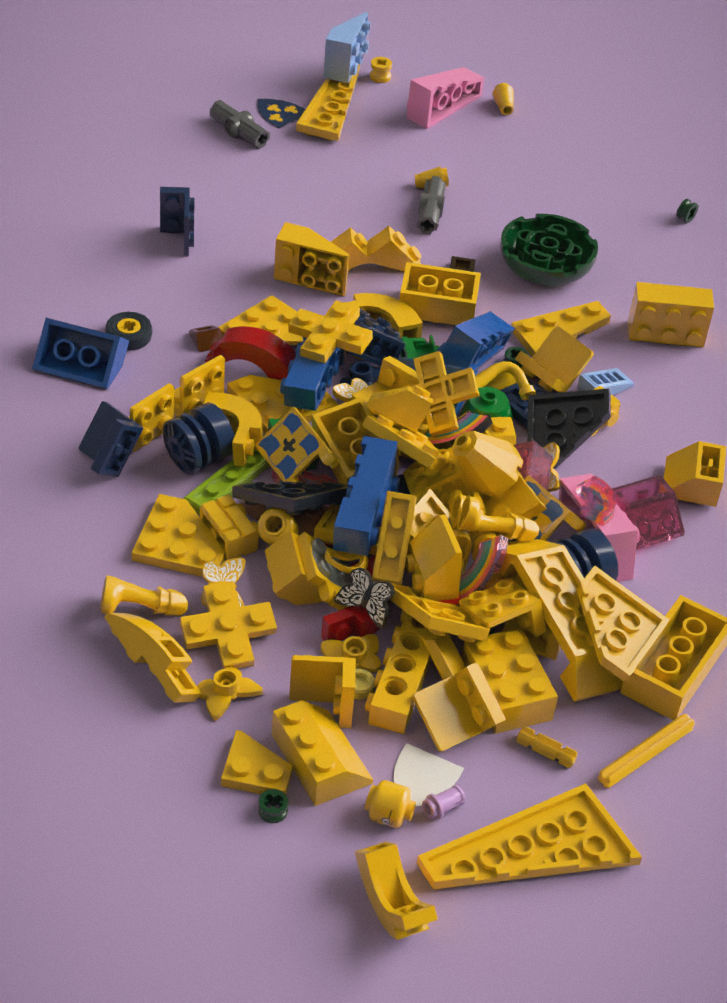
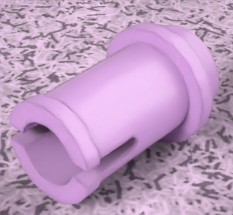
[422,785,466,819]

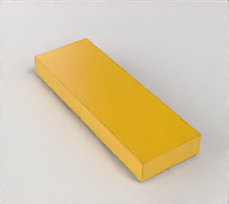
[372,491,417,585]

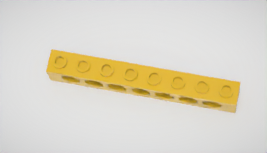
[365,556,469,734]

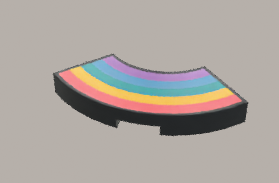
[425,411,493,450]

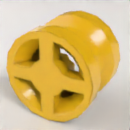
[370,57,392,83]

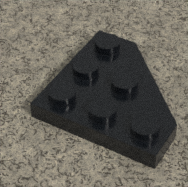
[527,388,611,469]
[232,482,348,515]

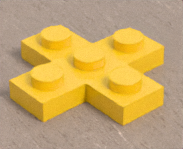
[288,300,373,364]
[409,351,480,437]
[180,581,277,669]

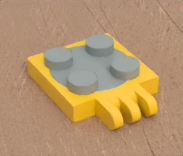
[296,532,351,611]

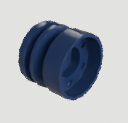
[162,402,234,475]
[552,528,618,581]

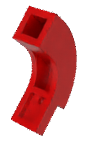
[205,326,296,380]
[321,556,389,641]

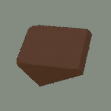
[189,325,222,352]

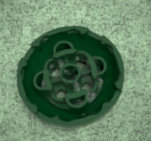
[500,214,598,286]

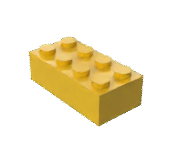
[620,595,727,720]

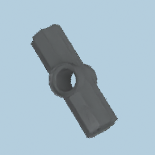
[210,100,270,149]
[417,176,446,235]

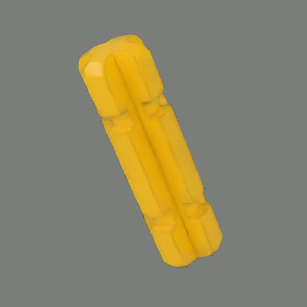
[516,726,578,768]

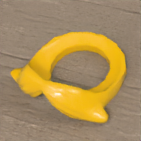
[324,548,368,573]

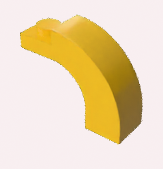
[344,293,423,338]
[203,392,263,467]
[354,841,438,940]

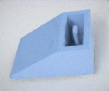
[323,12,371,83]

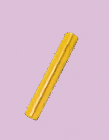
[598,714,695,788]

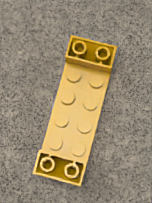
[493,539,623,702]

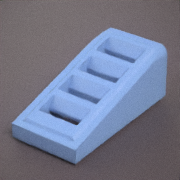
[577,368,634,395]

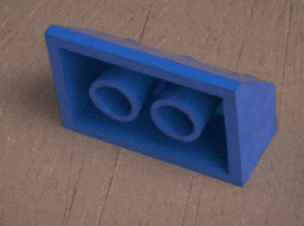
[32,318,129,389]

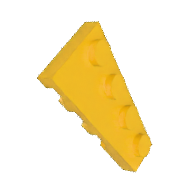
[511,301,611,357]

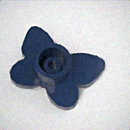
[340,361,381,386]

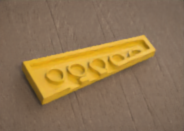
[296,64,360,141]

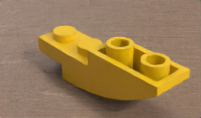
[104,613,202,703]

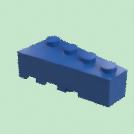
[437,311,515,370]
[280,337,345,411]
[333,436,400,556]

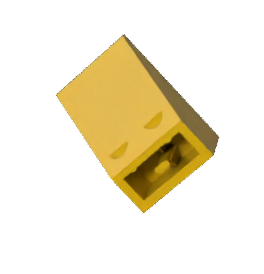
[274,222,349,296]

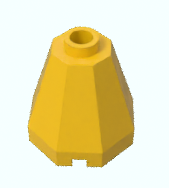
[452,431,523,498]

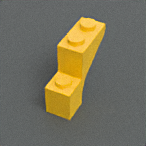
[331,226,421,271]

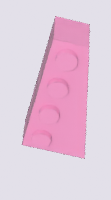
[407,67,484,129]
[559,474,640,582]

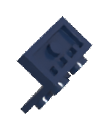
[160,187,195,256]
[346,309,406,367]
[79,401,143,477]

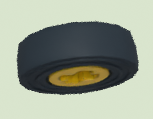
[105,311,152,350]

